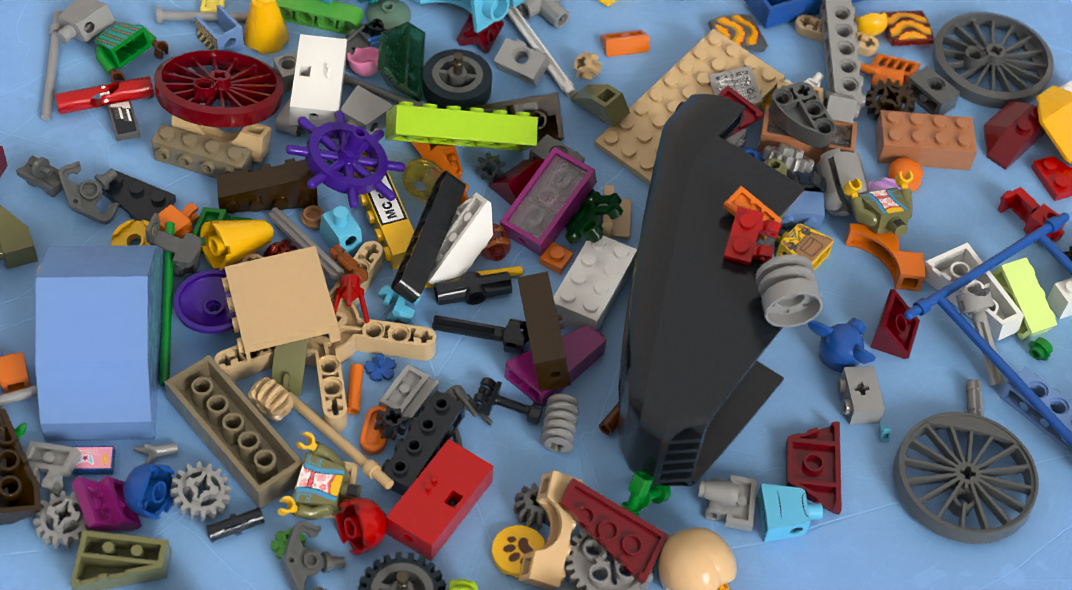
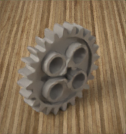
[565,529,655,590]

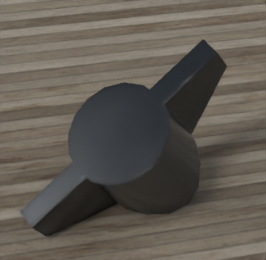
[359,18,390,40]

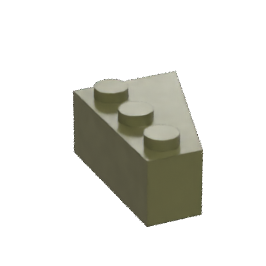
[70,530,172,590]

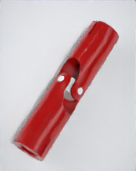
[55,76,154,115]

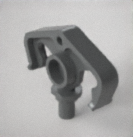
[59,161,119,225]
[280,521,345,590]

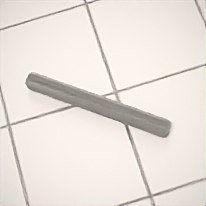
[268,207,344,281]

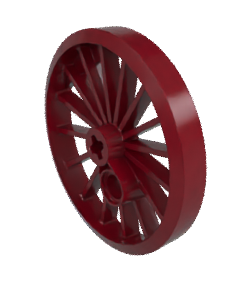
[154,50,284,128]

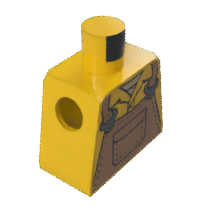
[776,224,834,271]

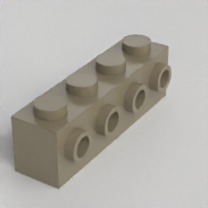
[151,124,253,178]

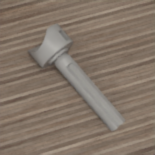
[956,287,1005,385]

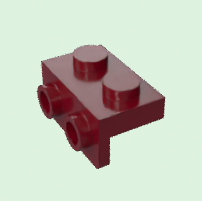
[456,13,503,53]

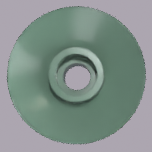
[366,0,411,32]

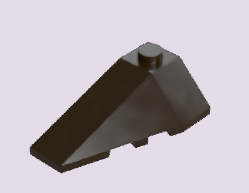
[0,408,41,525]

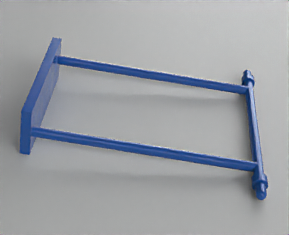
[904,213,1072,448]

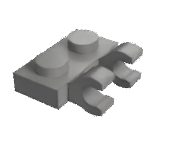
[25,441,82,496]
[705,475,757,532]

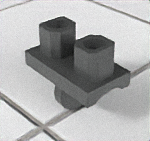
[16,155,62,197]

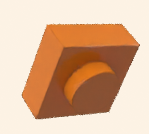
[539,242,574,275]

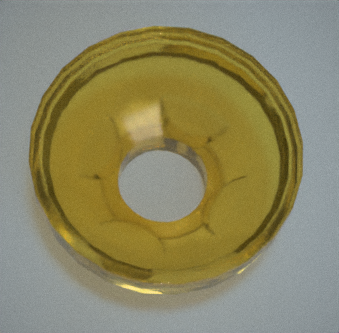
[402,159,443,200]

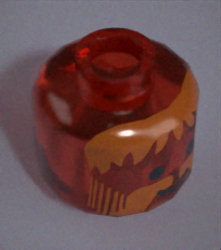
[481,223,512,261]

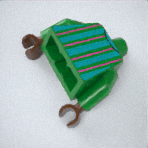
[94,23,169,83]

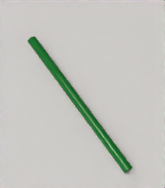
[159,222,175,386]

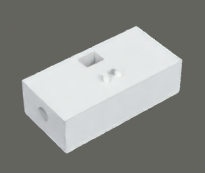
[290,34,347,127]

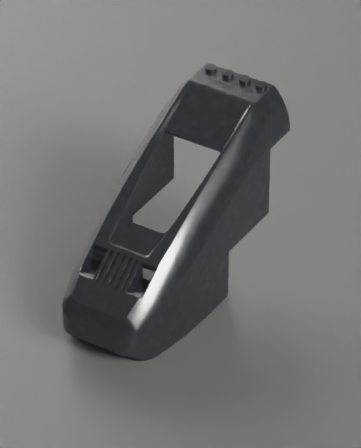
[618,94,805,486]

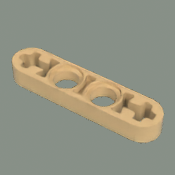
[794,15,879,57]

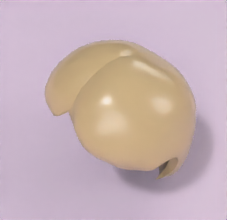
[656,527,737,590]

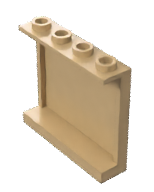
[222,246,341,363]

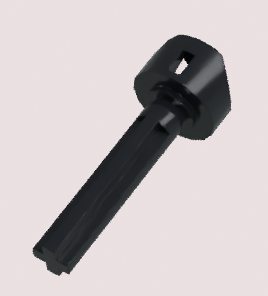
[432,315,529,355]

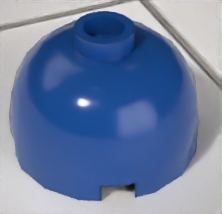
[123,463,175,519]

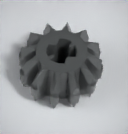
[513,482,550,530]

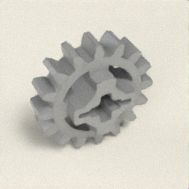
[762,143,815,175]
[170,462,232,522]
[33,490,95,550]

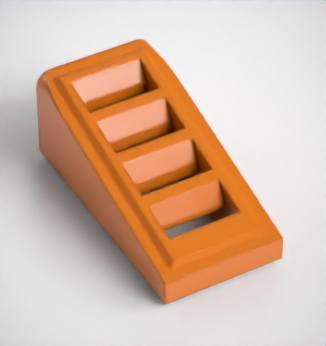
[871,54,921,85]

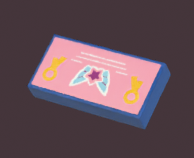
[68,446,115,475]

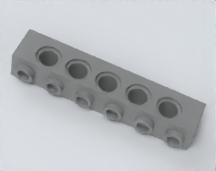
[820,0,865,112]

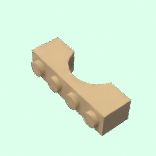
[171,115,272,163]
[518,470,583,590]

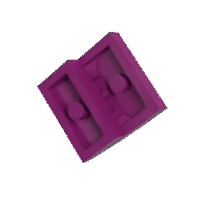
[71,476,142,531]

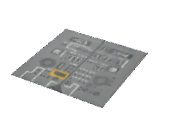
[708,66,763,104]

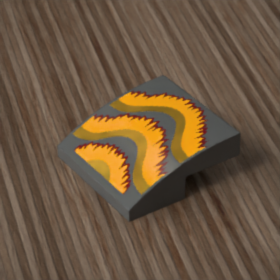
[708,14,768,52]

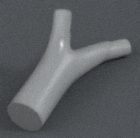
[133,443,178,464]

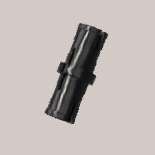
[206,507,265,542]

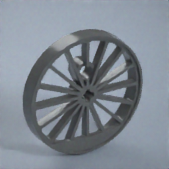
[933,12,1054,109]
[893,412,1039,544]

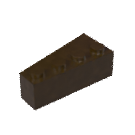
[217,158,318,213]

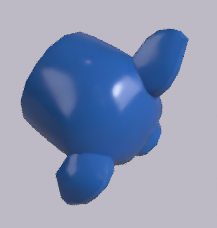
[808,318,876,373]

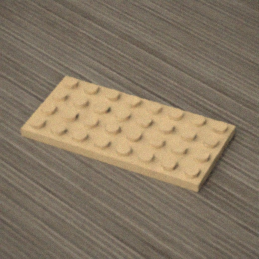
[595,29,785,185]

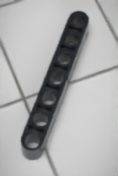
[390,170,466,303]

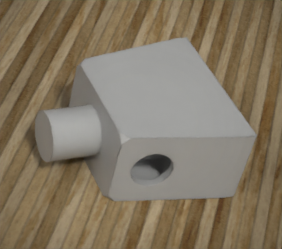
[56,0,116,44]
[340,85,394,135]

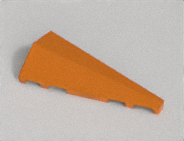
[411,142,469,205]

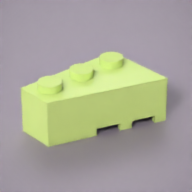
[992,257,1057,341]

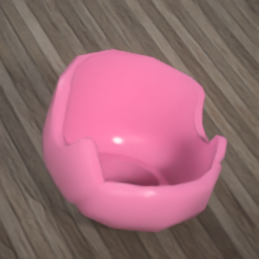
[347,47,384,77]

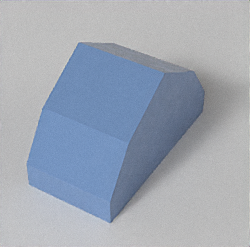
[35,245,164,441]

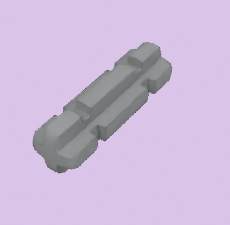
[966,379,984,417]

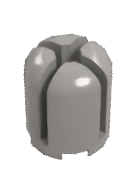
[814,148,869,217]

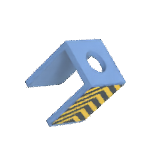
[194,4,244,52]

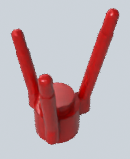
[333,274,369,323]

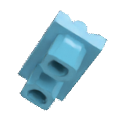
[379,283,424,324]

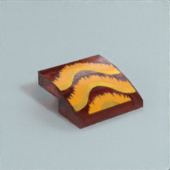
[880,10,934,46]

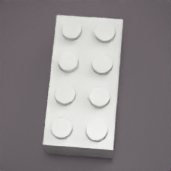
[553,236,637,331]

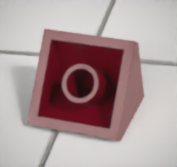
[489,158,544,205]
[870,289,920,359]

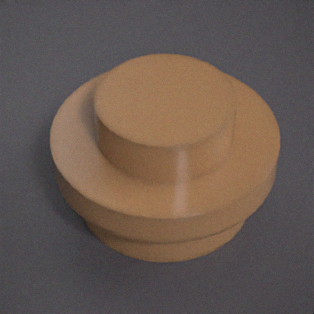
[301,205,324,229]

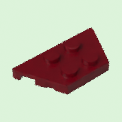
[786,421,842,515]

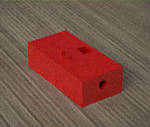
[386,439,494,561]

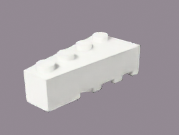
[924,242,1024,341]

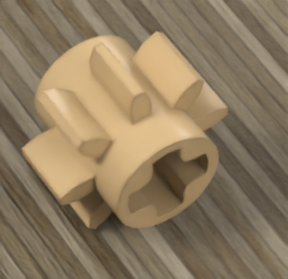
[573,51,602,81]

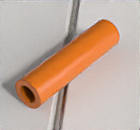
[347,364,363,415]

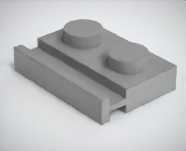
[379,364,440,423]

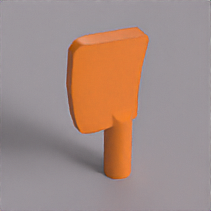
[860,63,906,86]

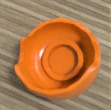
[887,158,923,192]

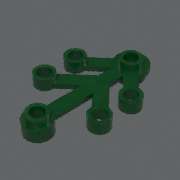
[565,189,623,244]

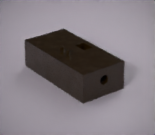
[517,271,571,391]

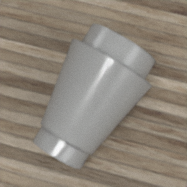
[698,480,739,507]

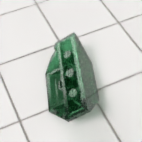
[377,22,425,102]

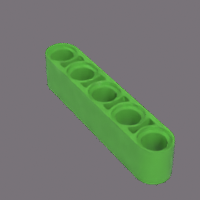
[276,0,364,35]

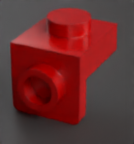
[997,187,1040,223]

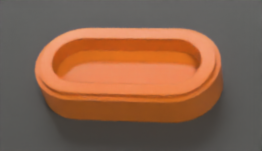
[360,406,388,455]

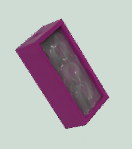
[500,147,597,256]

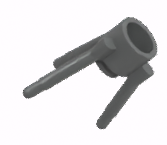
[445,385,493,447]

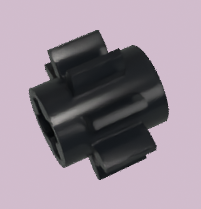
[475,151,506,182]
[374,406,408,441]

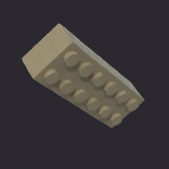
[164,355,303,509]

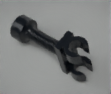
[471,377,544,425]

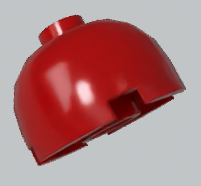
[336,497,387,555]

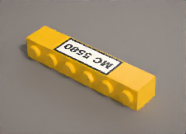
[354,152,414,270]

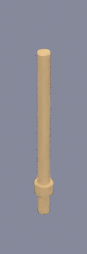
[288,392,394,489]

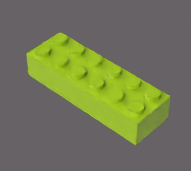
[385,101,538,151]

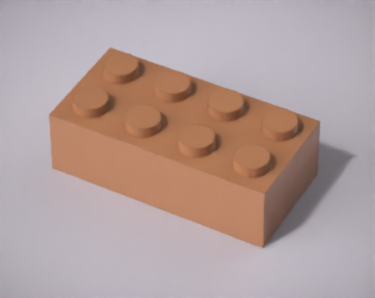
[875,110,977,171]

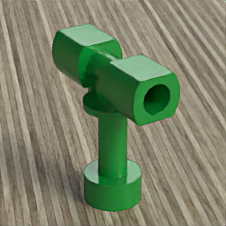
[621,471,671,517]

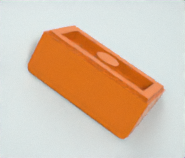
[600,30,649,57]

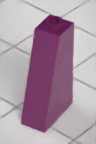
[504,325,606,406]

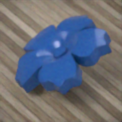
[364,353,396,381]

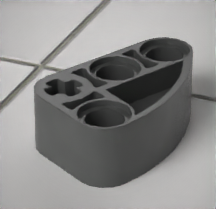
[768,82,835,149]

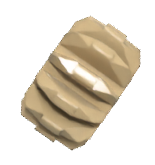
[247,377,294,422]

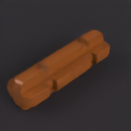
[329,244,368,284]

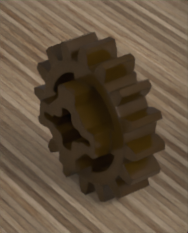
[865,78,916,120]

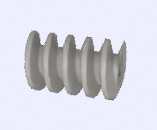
[540,393,579,454]

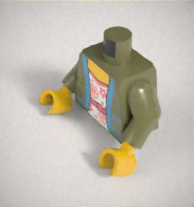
[843,171,913,237]
[277,432,361,521]

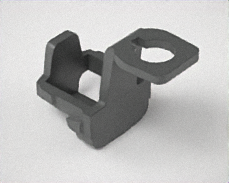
[146,213,202,277]

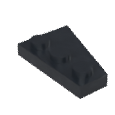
[102,170,176,222]

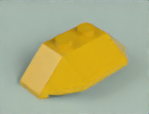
[1036,85,1072,164]

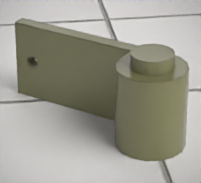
[271,336,316,395]

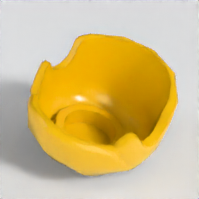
[854,12,888,37]

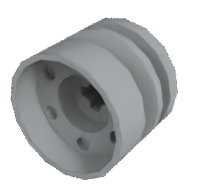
[755,254,823,327]

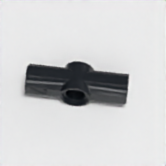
[434,271,512,305]

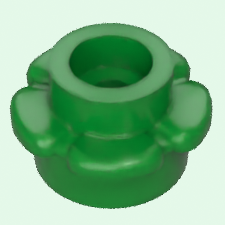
[1029,337,1053,361]

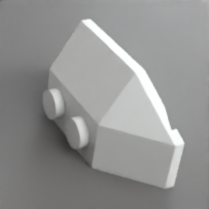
[428,192,493,284]

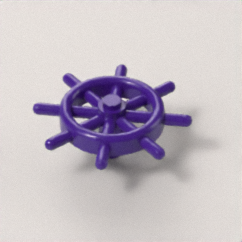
[285,110,406,208]

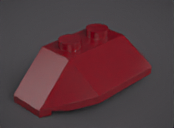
[984,101,1046,170]

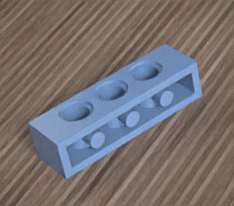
[1000,366,1072,454]

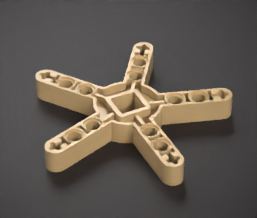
[214,241,436,432]

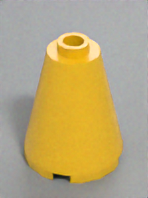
[243,0,289,54]
[200,220,274,270]

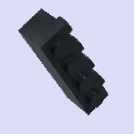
[382,390,465,496]

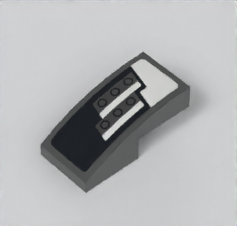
[107,100,141,141]

